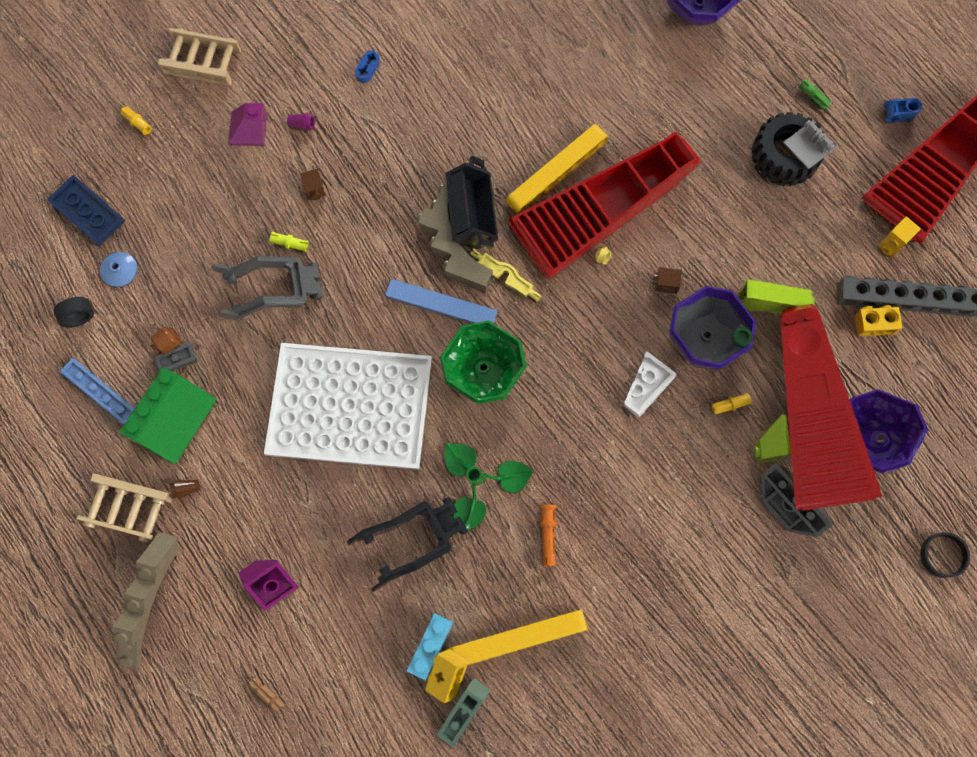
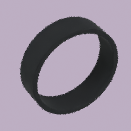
[920,532,970,578]

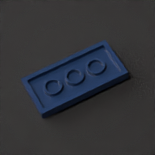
[47,175,125,246]

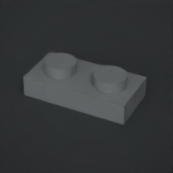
[154,342,198,372]

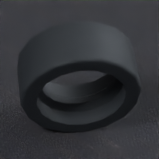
[53,297,94,328]

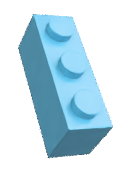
[407,613,454,681]

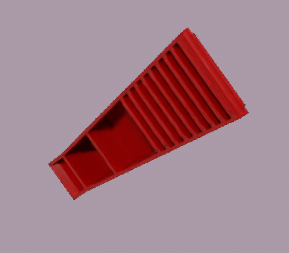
[861,95,977,244]
[508,132,700,280]
[779,304,882,511]

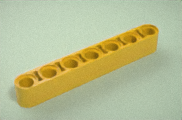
[505,124,609,214]
[447,610,588,665]

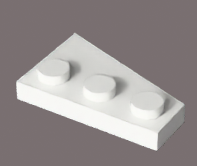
[624,351,676,417]

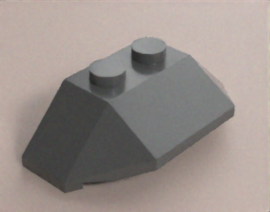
[761,463,833,537]

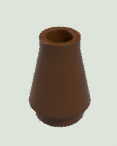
[169,479,200,500]

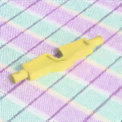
[470,249,542,302]

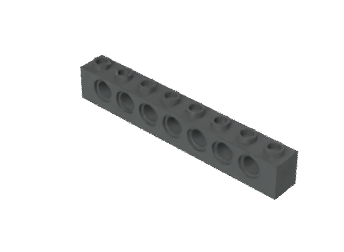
[837,276,977,317]

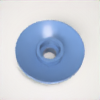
[100,252,137,287]

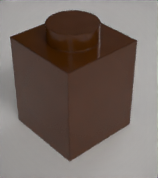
[300,169,326,200]
[652,267,682,294]

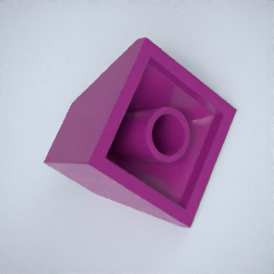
[228,103,267,146]
[238,560,299,611]

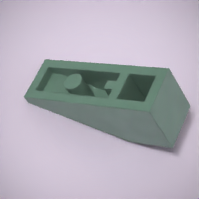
[436,678,491,747]

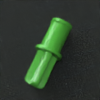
[798,79,831,110]

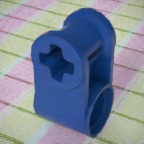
[883,98,922,123]

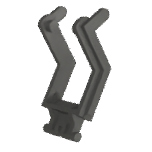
[212,256,323,320]

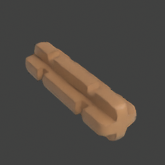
[248,677,284,712]

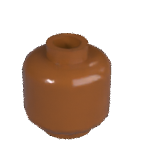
[151,327,181,354]

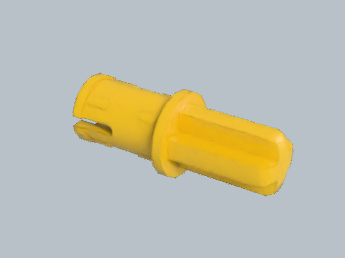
[121,106,152,135]
[712,393,752,414]

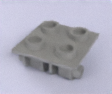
[783,120,836,169]

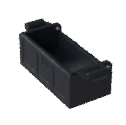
[446,155,498,249]

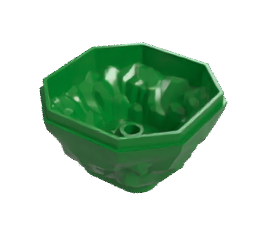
[440,320,527,404]

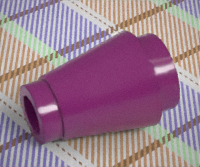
[287,113,315,131]

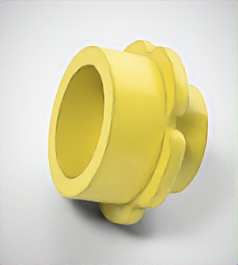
[595,247,611,265]

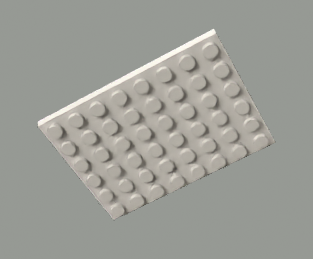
[264,343,432,470]

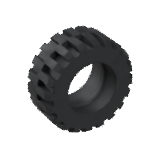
[751,112,824,186]

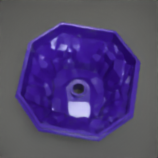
[850,389,929,474]

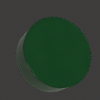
[731,327,753,348]

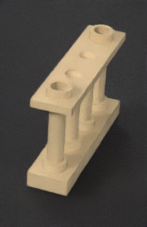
[158,28,241,86]
[77,473,173,543]

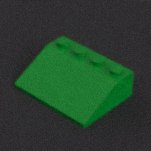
[119,367,217,465]

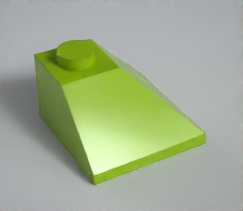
[753,415,791,463]

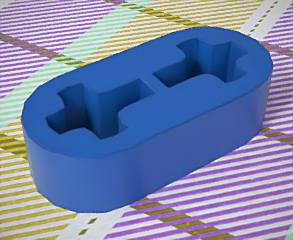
[355,51,380,83]

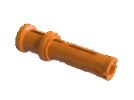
[539,505,557,566]

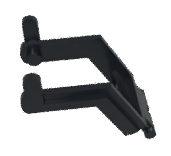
[347,497,468,592]

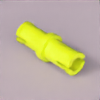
[269,231,309,252]

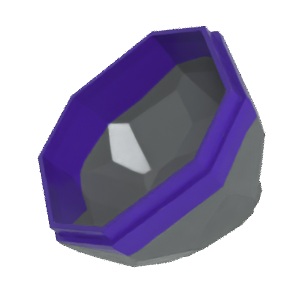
[669,286,756,370]

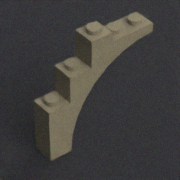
[417,180,493,293]
[112,532,178,670]

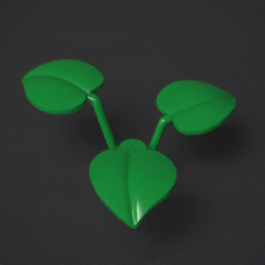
[444,443,533,531]

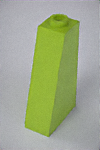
[739,279,814,313]

